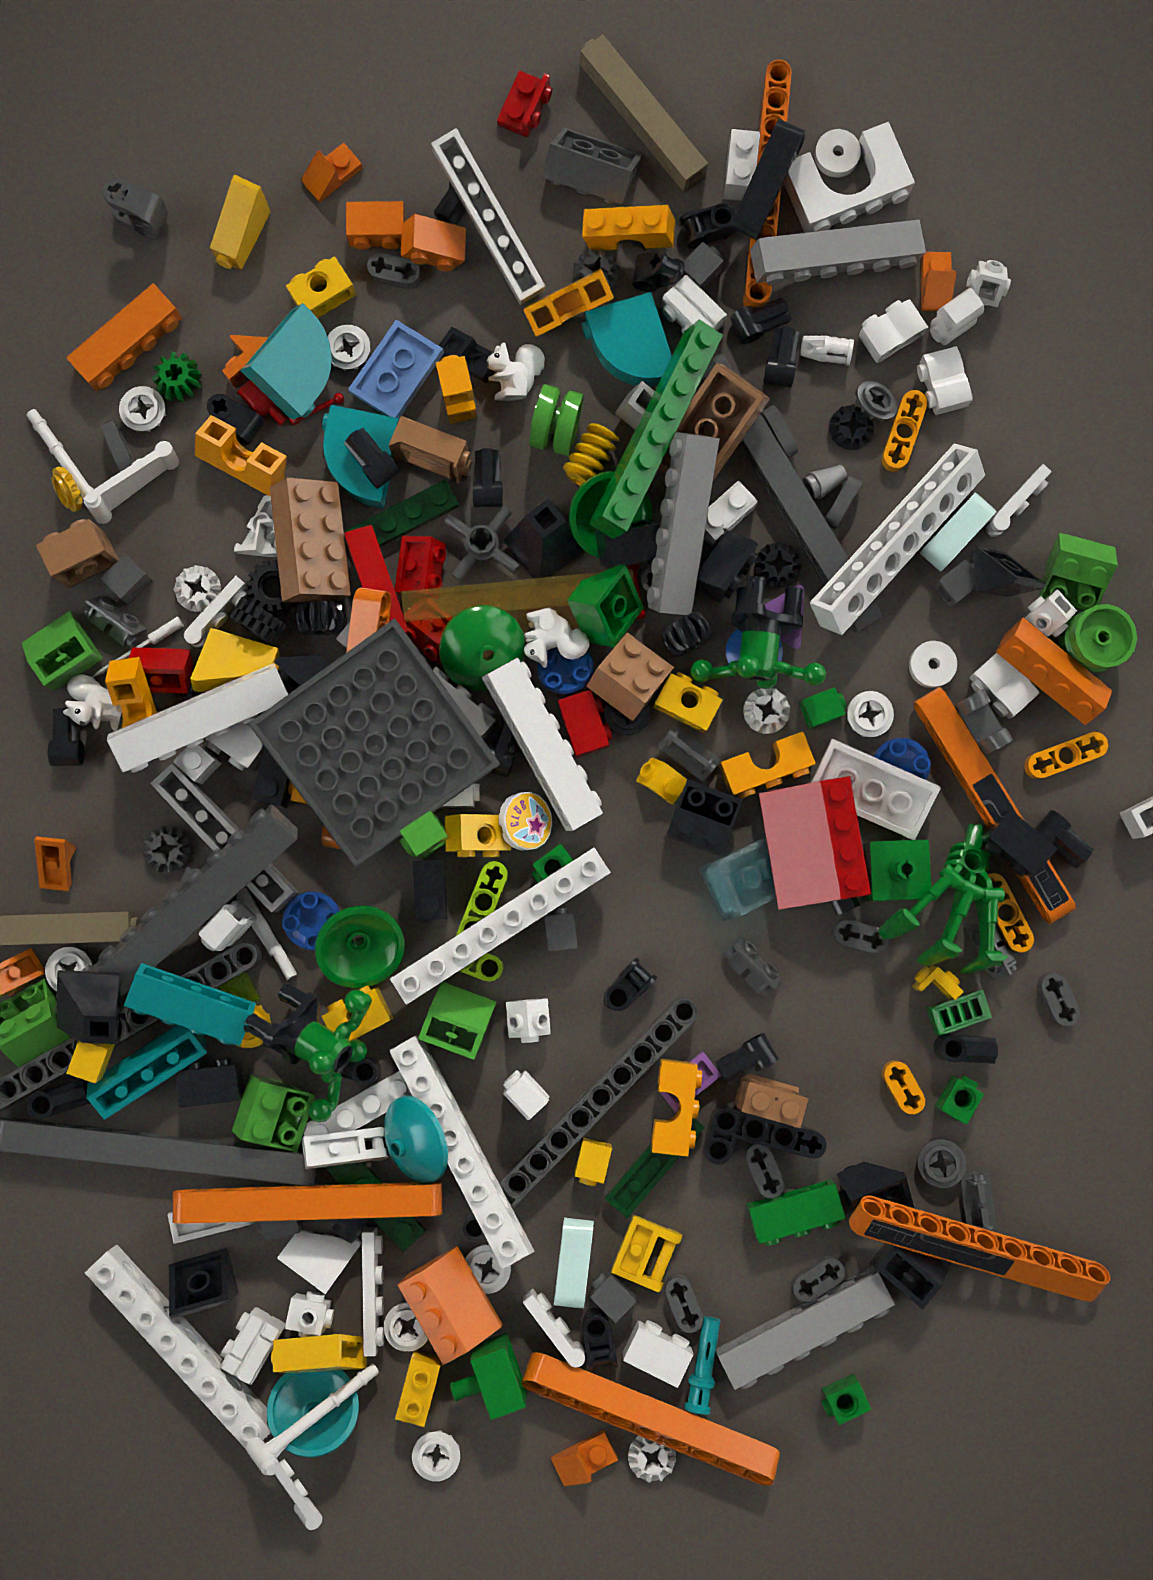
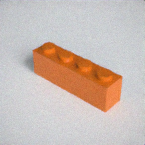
[66,283,183,392]
[996,617,1113,726]

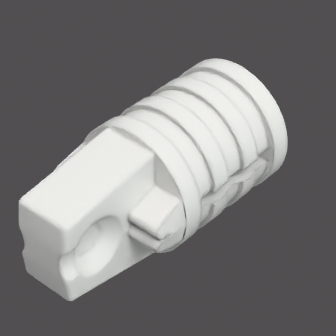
[800,336,854,366]

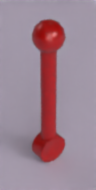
[289,393,344,426]
[628,563,646,620]

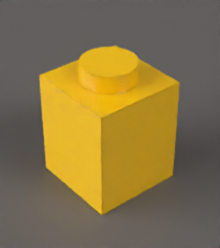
[66,1040,115,1083]
[574,1137,612,1186]

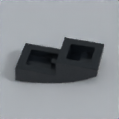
[438,327,495,383]

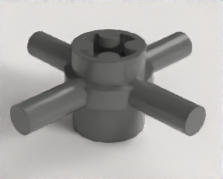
[444,506,520,581]

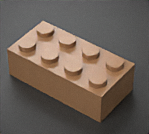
[658,363,770,481]
[270,478,351,603]

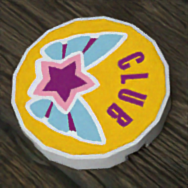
[498,792,552,851]

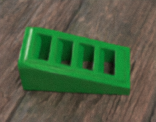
[926,989,992,1036]

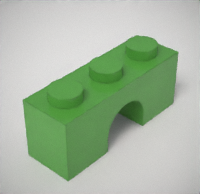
[399,811,449,860]

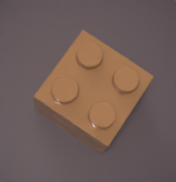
[36,519,119,588]
[586,633,674,721]

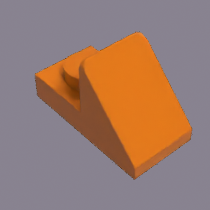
[301,142,363,203]
[921,252,956,311]
[222,335,268,388]
[34,836,76,891]
[0,948,45,998]
[551,1429,618,1486]

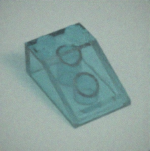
[699,837,776,921]

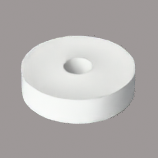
[814,129,861,178]
[909,641,957,688]

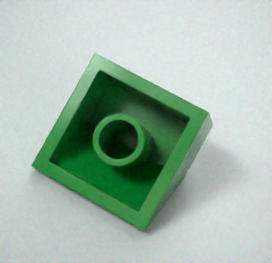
[567,564,644,648]

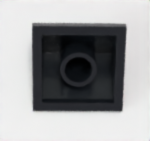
[973,546,1046,597]
[169,1248,239,1319]

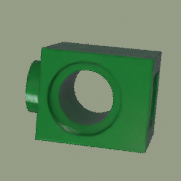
[798,687,847,730]
[531,844,573,883]
[934,1075,984,1125]
[821,1373,872,1425]

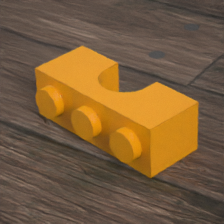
[582,205,675,251]
[523,269,614,337]
[436,355,477,424]
[195,415,287,496]
[105,657,157,728]
[718,731,816,799]
[651,1059,702,1156]

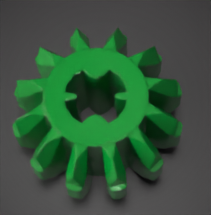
[152,351,203,403]

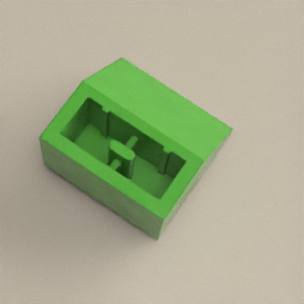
[1039,532,1118,610]
[22,611,103,691]
[0,979,71,1068]
[418,981,497,1060]
[232,1074,315,1152]

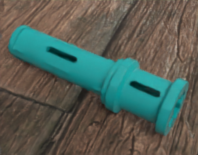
[684,1316,721,1415]

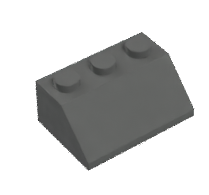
[542,127,643,205]

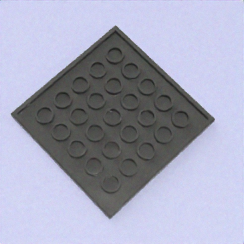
[248,618,500,869]

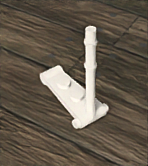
[26,409,179,524]
[246,1363,379,1530]

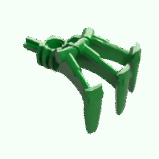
[878,823,1008,974]

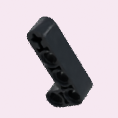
[730,119,806,240]
[703,1105,827,1165]

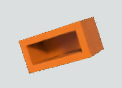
[346,201,406,250]
[401,214,466,271]

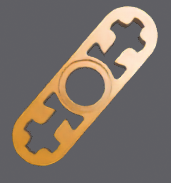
[881,390,927,472]
[1024,732,1108,779]
[988,873,1034,952]

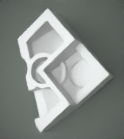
[234,495,277,557]
[277,1230,362,1294]

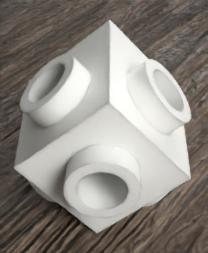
[966,260,1011,308]
[1025,589,1077,637]
[506,998,551,1043]
[285,1291,334,1337]

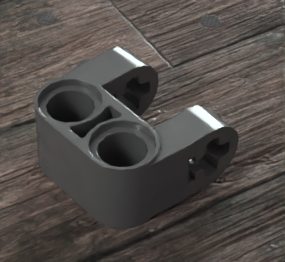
[102,178,168,240]
[954,689,1013,755]

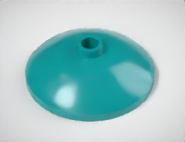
[384,1096,448,1184]
[267,1370,359,1458]

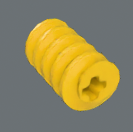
[563,423,620,486]

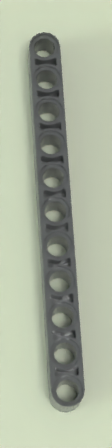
[700,354,882,633]
[0,942,262,1112]
[461,997,698,1242]
[0,1117,317,1185]

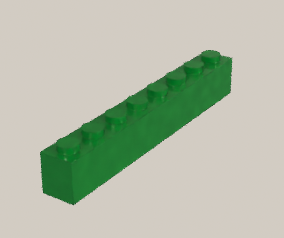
[589,319,723,539]

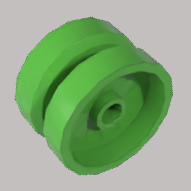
[529,384,584,457]
[1059,604,1137,674]

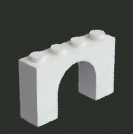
[783,122,915,233]

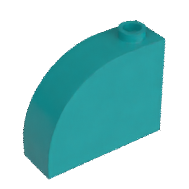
[581,292,672,387]
[240,303,331,419]
[322,405,399,509]

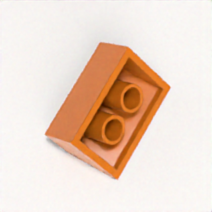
[397,1246,503,1365]

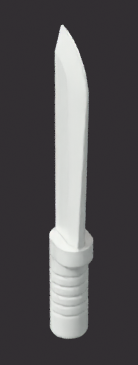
[93,617,184,677]
[236,886,297,980]

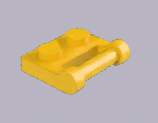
[611,1214,683,1292]

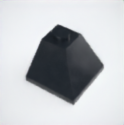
[837,1162,914,1213]

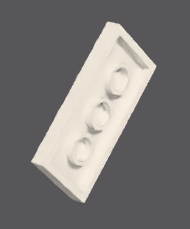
[811,739,940,840]

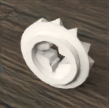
[327,325,371,371]
[119,386,166,432]
[173,565,221,612]
[743,688,790,734]
[847,691,894,737]
[45,947,93,991]
[465,1244,511,1294]
[384,1302,428,1351]
[412,1430,460,1481]
[628,1436,676,1483]

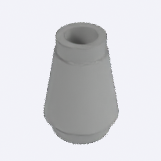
[803,465,848,499]

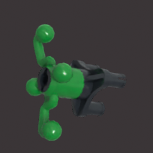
[690,576,826,689]
[243,983,372,1123]

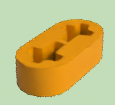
[882,1060,925,1115]

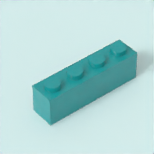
[124,963,256,1046]
[86,1025,207,1120]

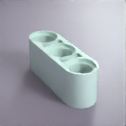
[919,492,997,572]
[554,1217,594,1309]

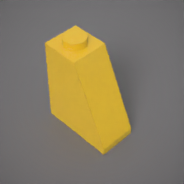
[210,174,271,271]
[190,628,280,692]
[271,1334,367,1373]

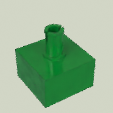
[863,840,931,901]
[450,1332,527,1420]

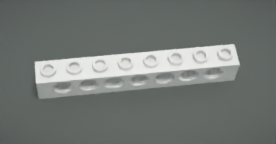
[810,443,985,635]
[390,848,611,1004]
[390,1036,535,1269]
[85,1245,271,1449]

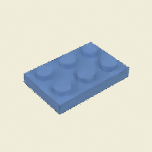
[348,320,444,419]

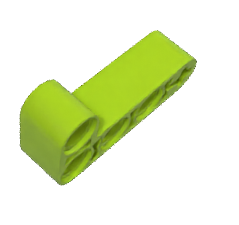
[455,861,509,982]

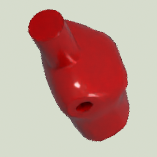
[236,380,288,425]

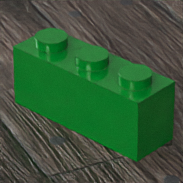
[746,1179,846,1246]

